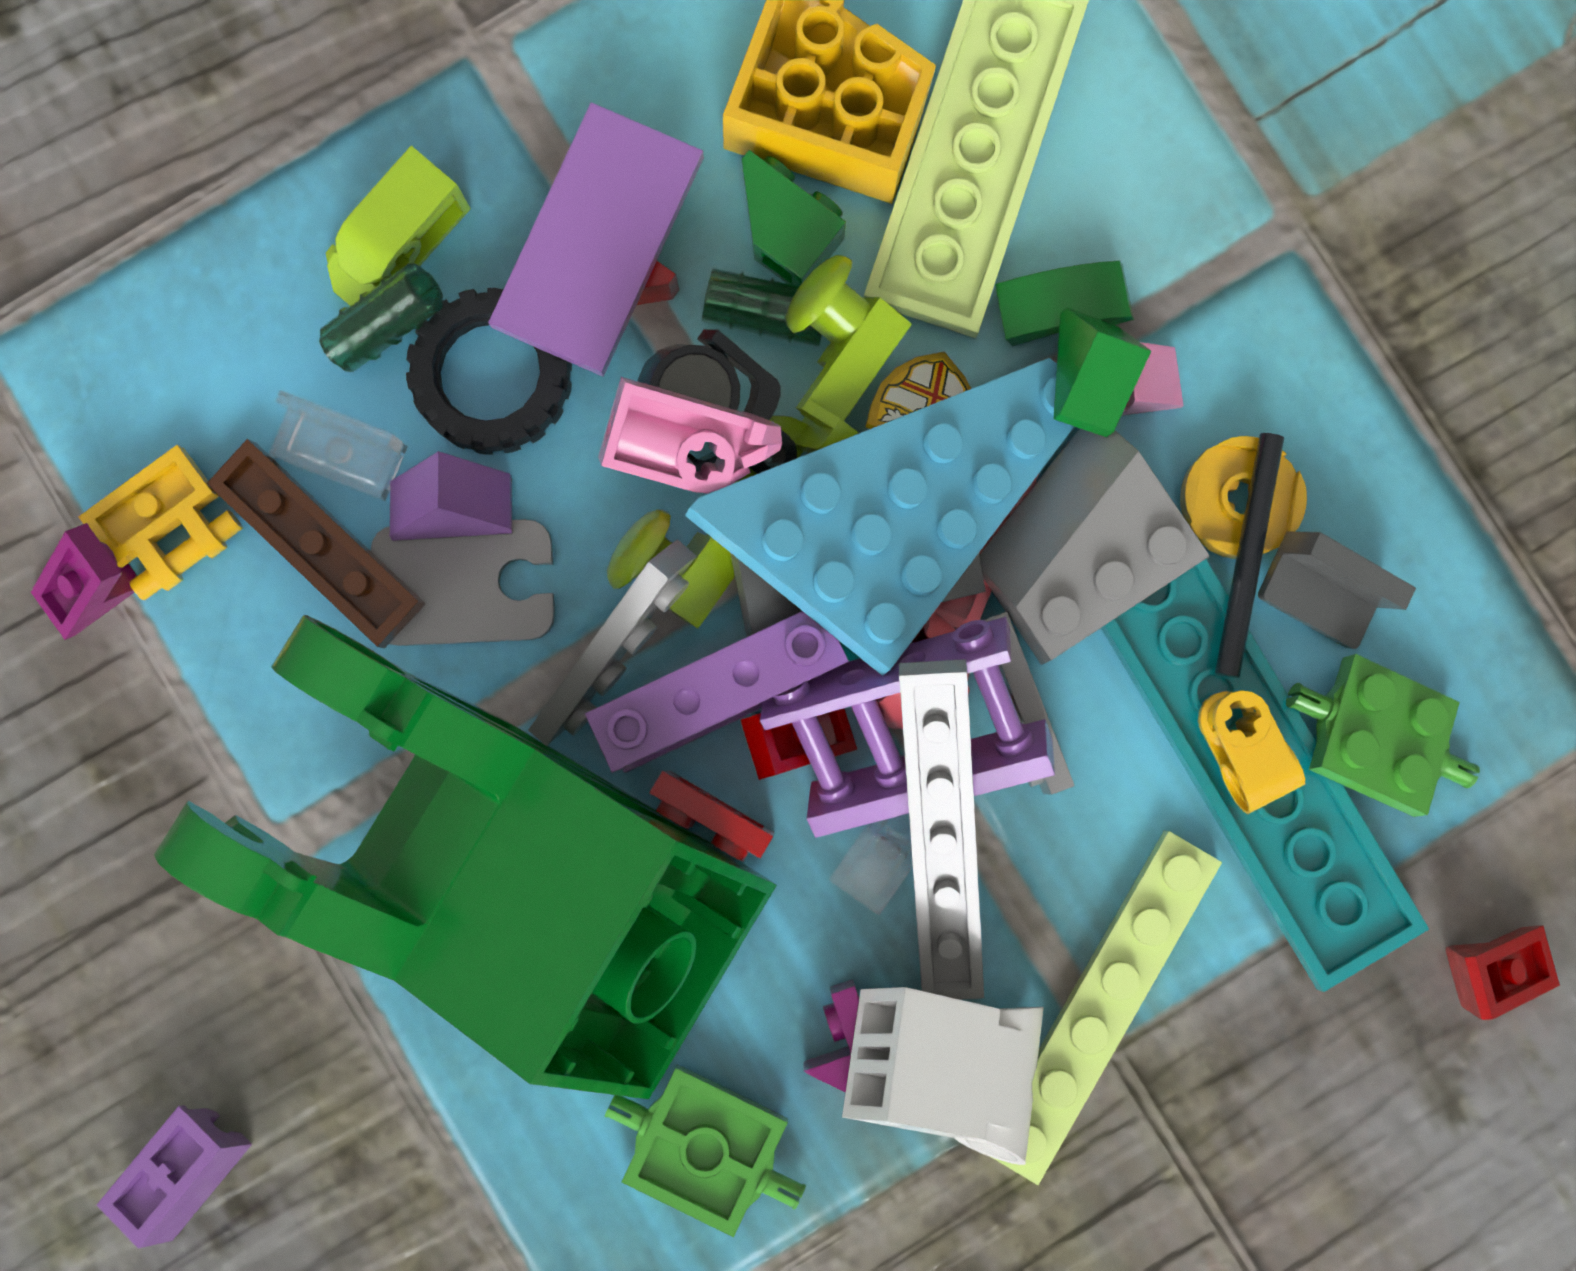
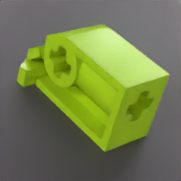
[325,146,471,315]

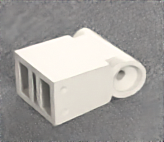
[842,987,1044,1165]

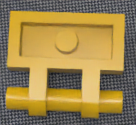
[78,445,243,601]

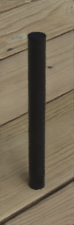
[1215,433,1284,678]

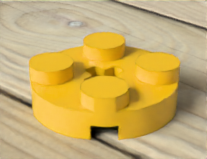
[1180,436,1307,559]

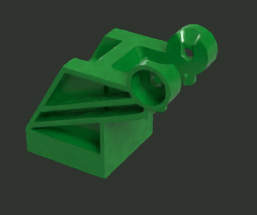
[154,615,777,1099]

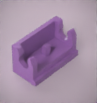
[97,1105,252,1248]

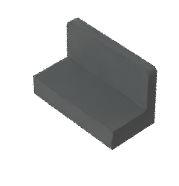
[1258,531,1416,649]

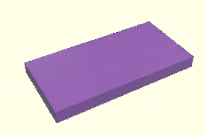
[488,102,704,377]

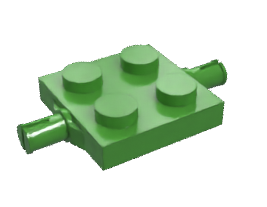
[1286,654,1480,817]
[604,1064,806,1238]

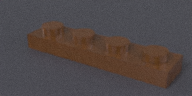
[207,439,426,648]

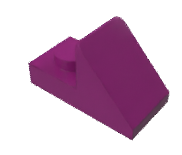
[31,523,137,640]
[803,979,859,1093]

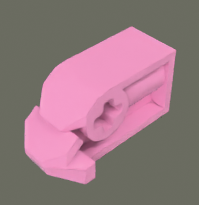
[598,377,782,494]

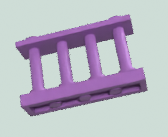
[585,611,848,773]
[760,617,1055,838]

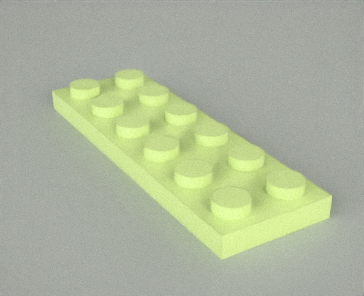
[863,0,1089,338]

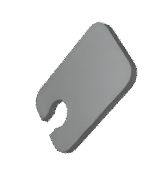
[371,519,555,646]

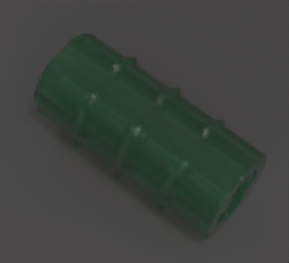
[319,263,443,372]
[702,268,822,347]

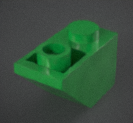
[742,150,846,291]

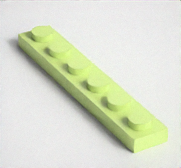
[991,830,1222,1185]

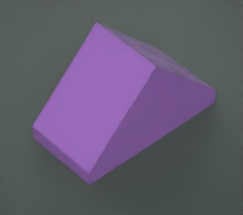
[389,451,512,541]

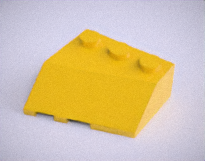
[723,0,936,204]

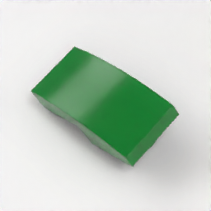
[995,260,1134,347]

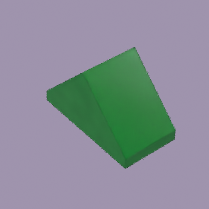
[1053,308,1152,438]

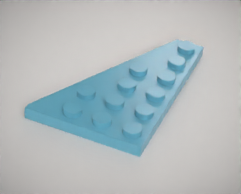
[685,358,1074,676]

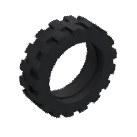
[406,288,572,455]

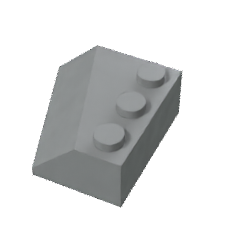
[979,428,1210,665]

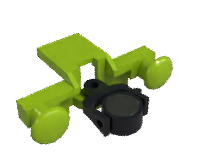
[606,255,912,629]

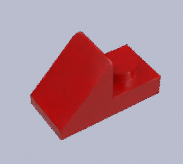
[740,708,857,780]
[1446,925,1560,1020]

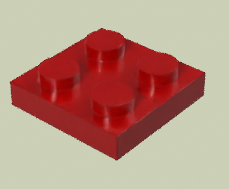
[649,771,775,862]

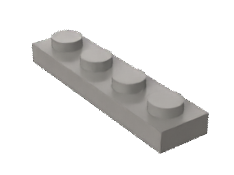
[528,539,696,746]

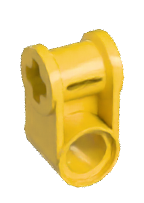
[1198,690,1305,814]

